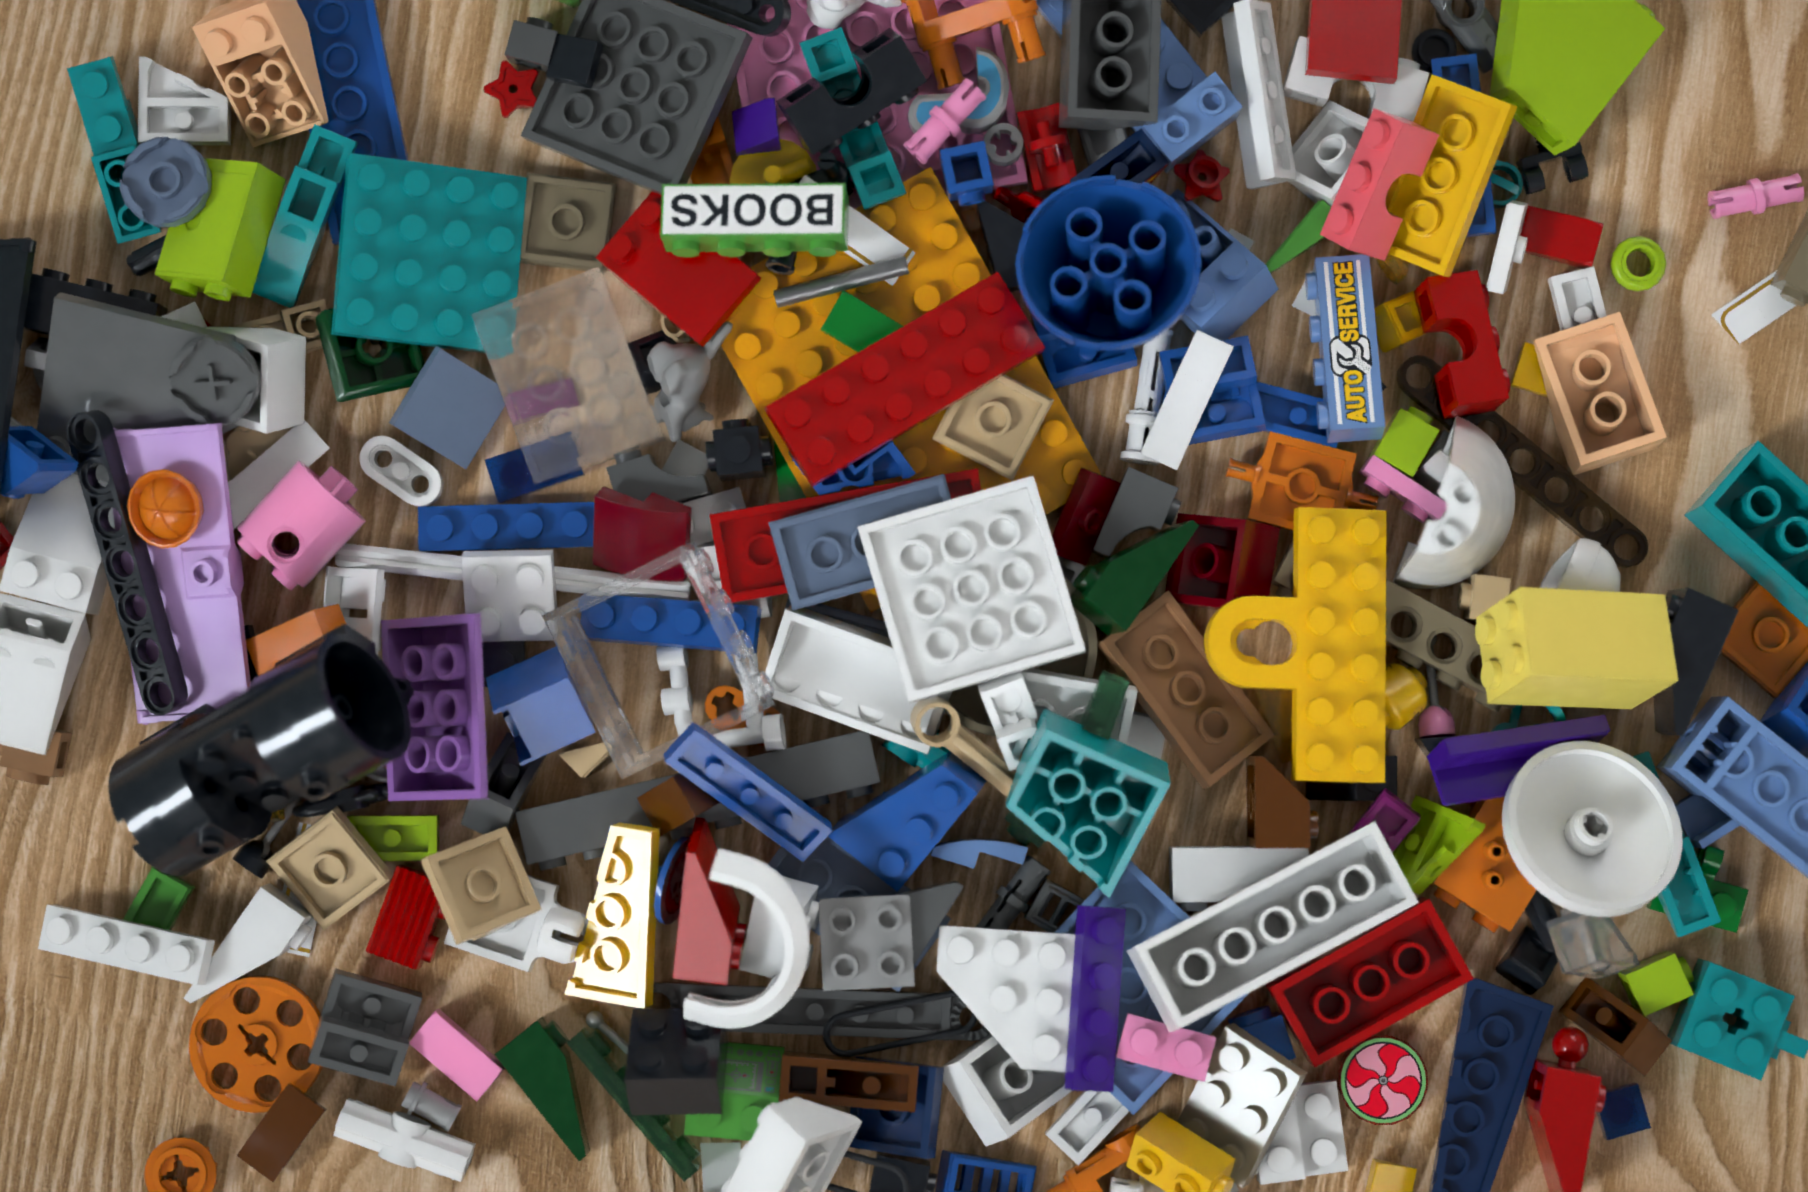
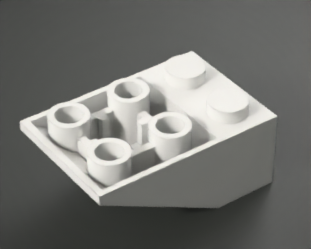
[0,593,91,755]

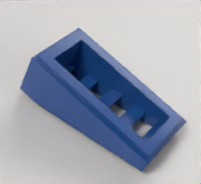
[935,1150,1037,1192]

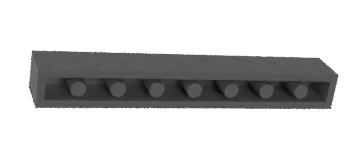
[515,731,881,871]

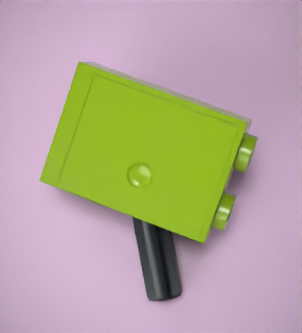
[127,158,286,301]

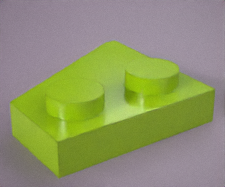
[1392,795,1486,895]

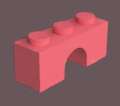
[1320,108,1439,261]

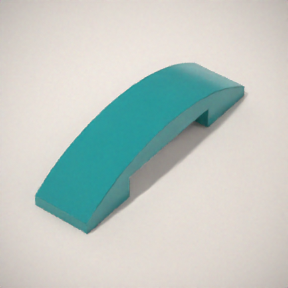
[799,27,907,210]

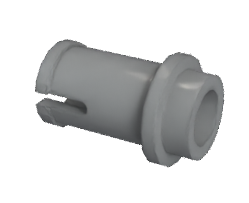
[401,1082,462,1132]

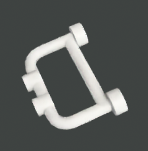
[656,596,787,752]

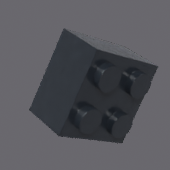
[625,1008,728,1115]

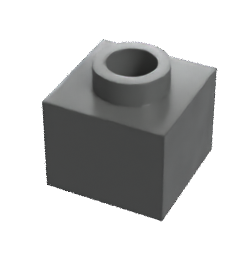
[505,17,558,72]

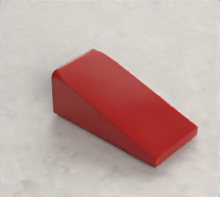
[1520,206,1604,269]

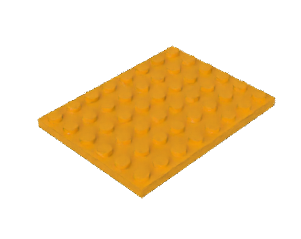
[721,167,1102,613]

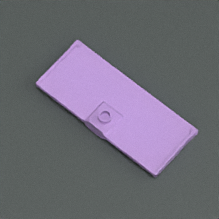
[113,423,251,725]

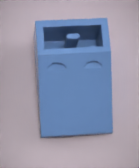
[1170,188,1279,340]

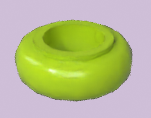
[1610,236,1667,292]

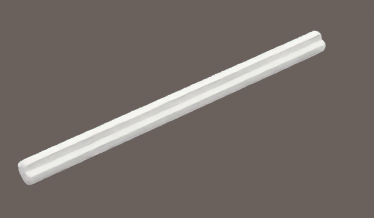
[335,543,691,601]

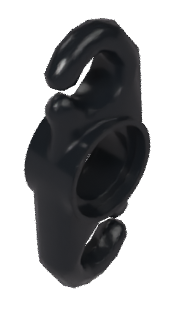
[292,783,388,818]

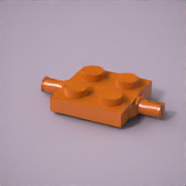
[1226,431,1379,531]

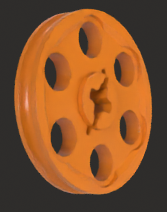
[189,976,323,1113]

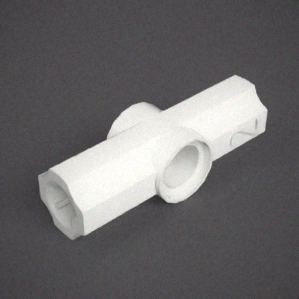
[333,1098,476,1182]

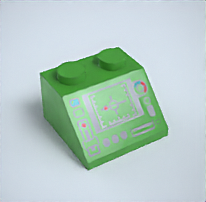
[684,1042,785,1141]

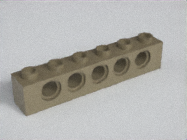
[1271,539,1516,712]

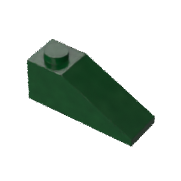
[1070,520,1199,635]
[494,1017,590,1161]

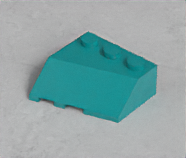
[1006,708,1171,898]

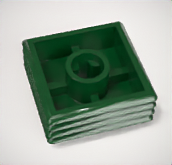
[316,308,425,402]

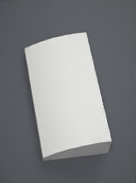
[758,605,952,755]

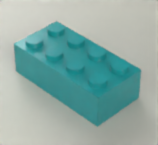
[1684,441,1808,628]

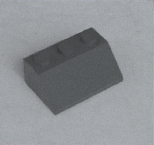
[1059,0,1161,130]

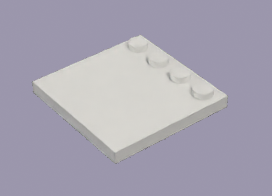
[858,476,1086,704]

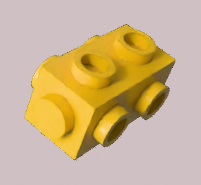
[1126,1112,1235,1192]

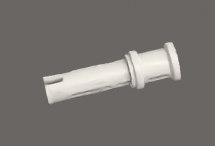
[1120,329,1173,465]

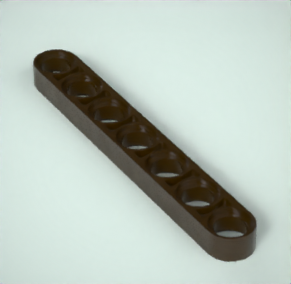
[1397,355,1648,568]

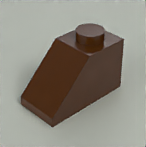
[1559,976,1672,1076]

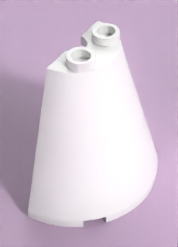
[1393,416,1515,589]

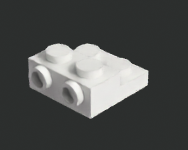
[1255,1079,1348,1185]

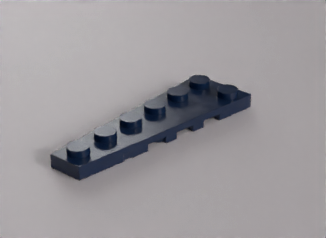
[1429,977,1554,1192]

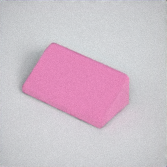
[409,1008,505,1102]

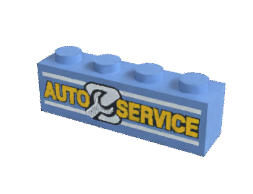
[1305,254,1385,443]

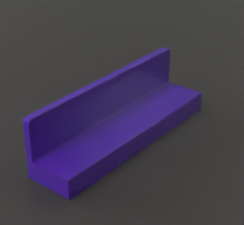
[1427,715,1610,806]

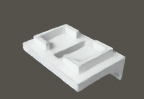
[323,566,386,655]

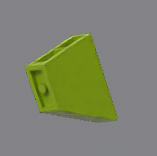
[1489,0,1666,156]

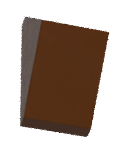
[637,773,721,837]

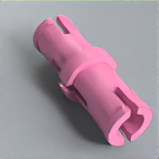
[903,78,987,164]
[1708,173,1804,219]

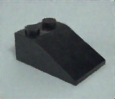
[1653,588,1739,736]

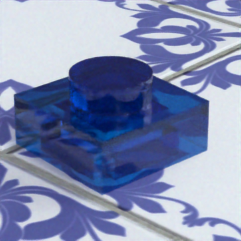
[1597,1082,1651,1140]

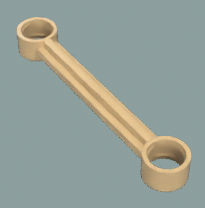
[910,696,1016,797]

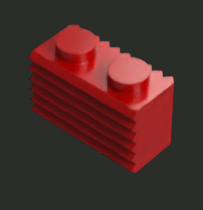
[366,865,446,970]

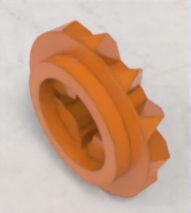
[144,1137,218,1192]

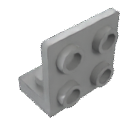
[819,894,915,991]

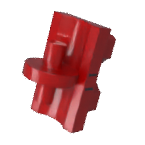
[1016,102,1077,193]

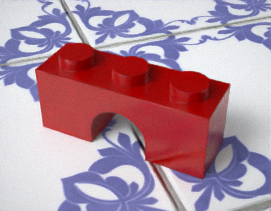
[1414,270,1510,419]

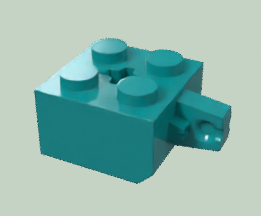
[1667,958,1808,1081]

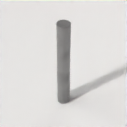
[773,256,909,308]

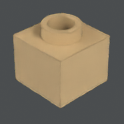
[1458,574,1511,622]

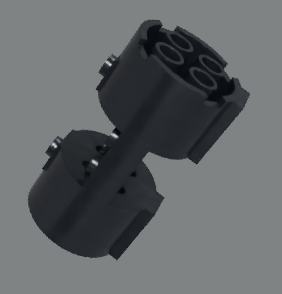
[108,623,411,876]

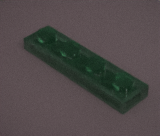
[567,1027,701,1182]

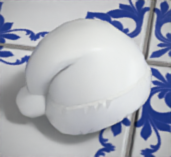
[1540,538,1621,592]

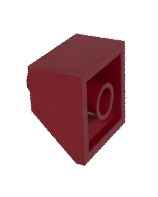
[1165,513,1280,610]

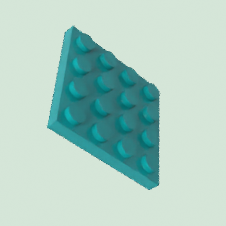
[331,153,527,356]

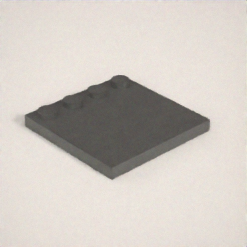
[521,0,753,195]
[37,292,236,482]

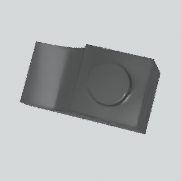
[606,450,712,503]
[1092,467,1182,558]

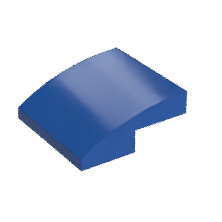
[1029,310,1137,389]
[1159,335,1266,445]

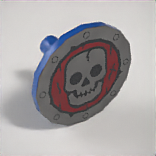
[654,837,690,925]

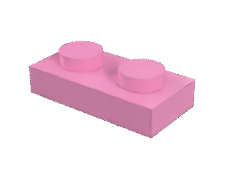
[1358,455,1446,523]
[1116,1013,1216,1082]

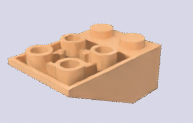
[192,0,329,147]

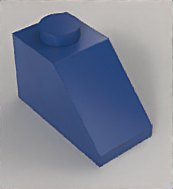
[0,426,78,499]

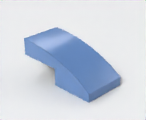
[931,838,1028,869]

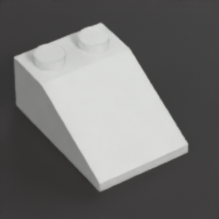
[0,474,115,615]
[942,1033,1073,1146]

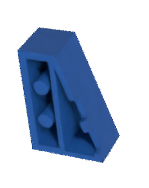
[828,752,986,892]

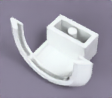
[683,848,819,1029]

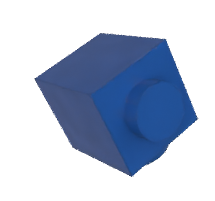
[940,141,994,206]

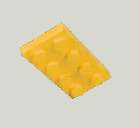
[1386,74,1518,277]

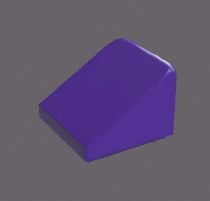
[732,98,781,155]

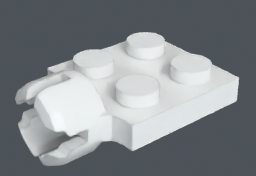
[444,875,588,972]

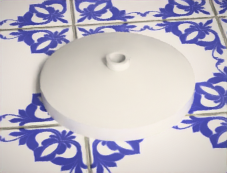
[1502,741,1683,917]

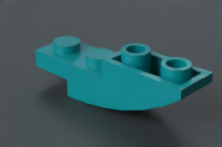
[67,56,162,244]
[252,124,359,308]

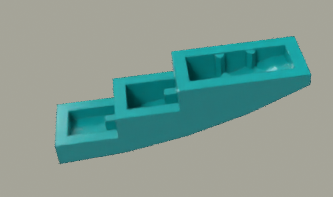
[1632,751,1721,938]

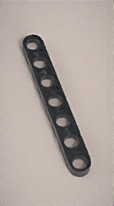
[66,410,188,715]

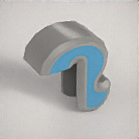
[908,47,1009,134]

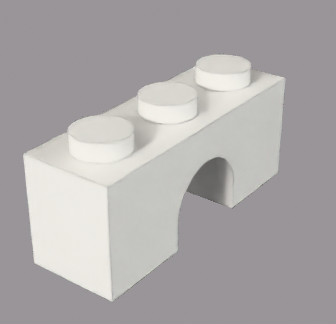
[1283,36,1429,122]

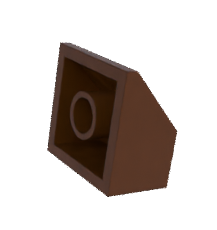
[1246,756,1319,849]

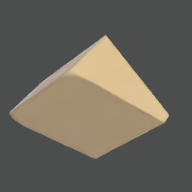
[559,741,617,778]

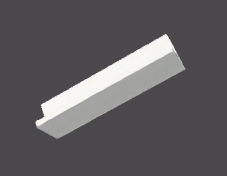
[1222,0,1296,189]

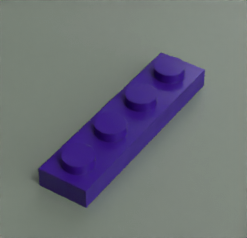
[1064,905,1126,1092]

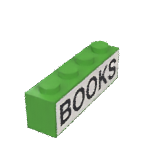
[660,183,849,257]

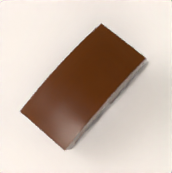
[237,1083,327,1182]

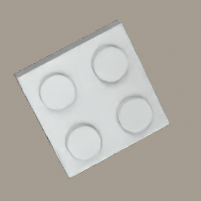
[461,550,559,642]

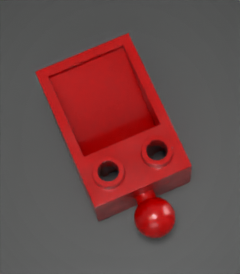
[1524,1027,1606,1192]

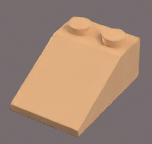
[1533,312,1667,476]

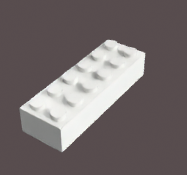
[1127,822,1419,1033]

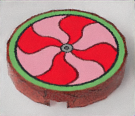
[1337,1035,1428,1125]

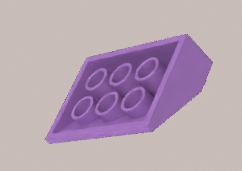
[381,613,488,801]

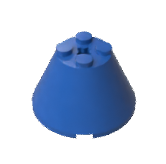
[1016,175,1201,350]

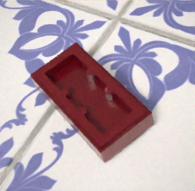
[1052,467,1121,565]

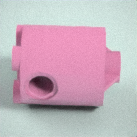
[237,461,366,591]

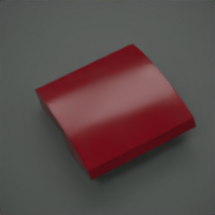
[593,486,692,582]

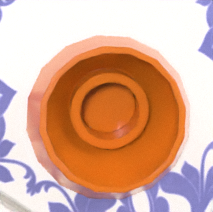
[127,469,204,549]

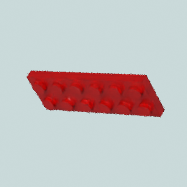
[765,271,1045,487]
[709,468,982,604]

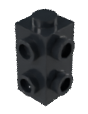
[705,419,774,482]

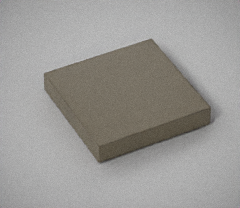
[520,172,617,274]

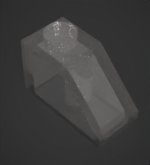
[1546,908,1640,979]

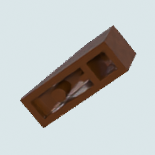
[779,1051,919,1112]

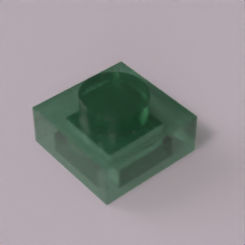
[1004,810,1045,848]

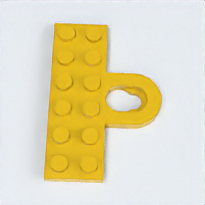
[1204,507,1387,783]

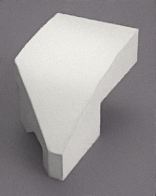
[978,671,1037,771]

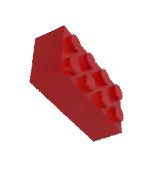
[1265,896,1474,1068]

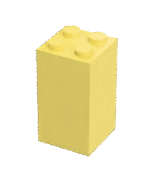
[1475,587,1678,709]

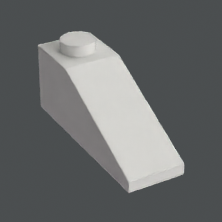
[1169,846,1309,911]
[183,883,312,1003]

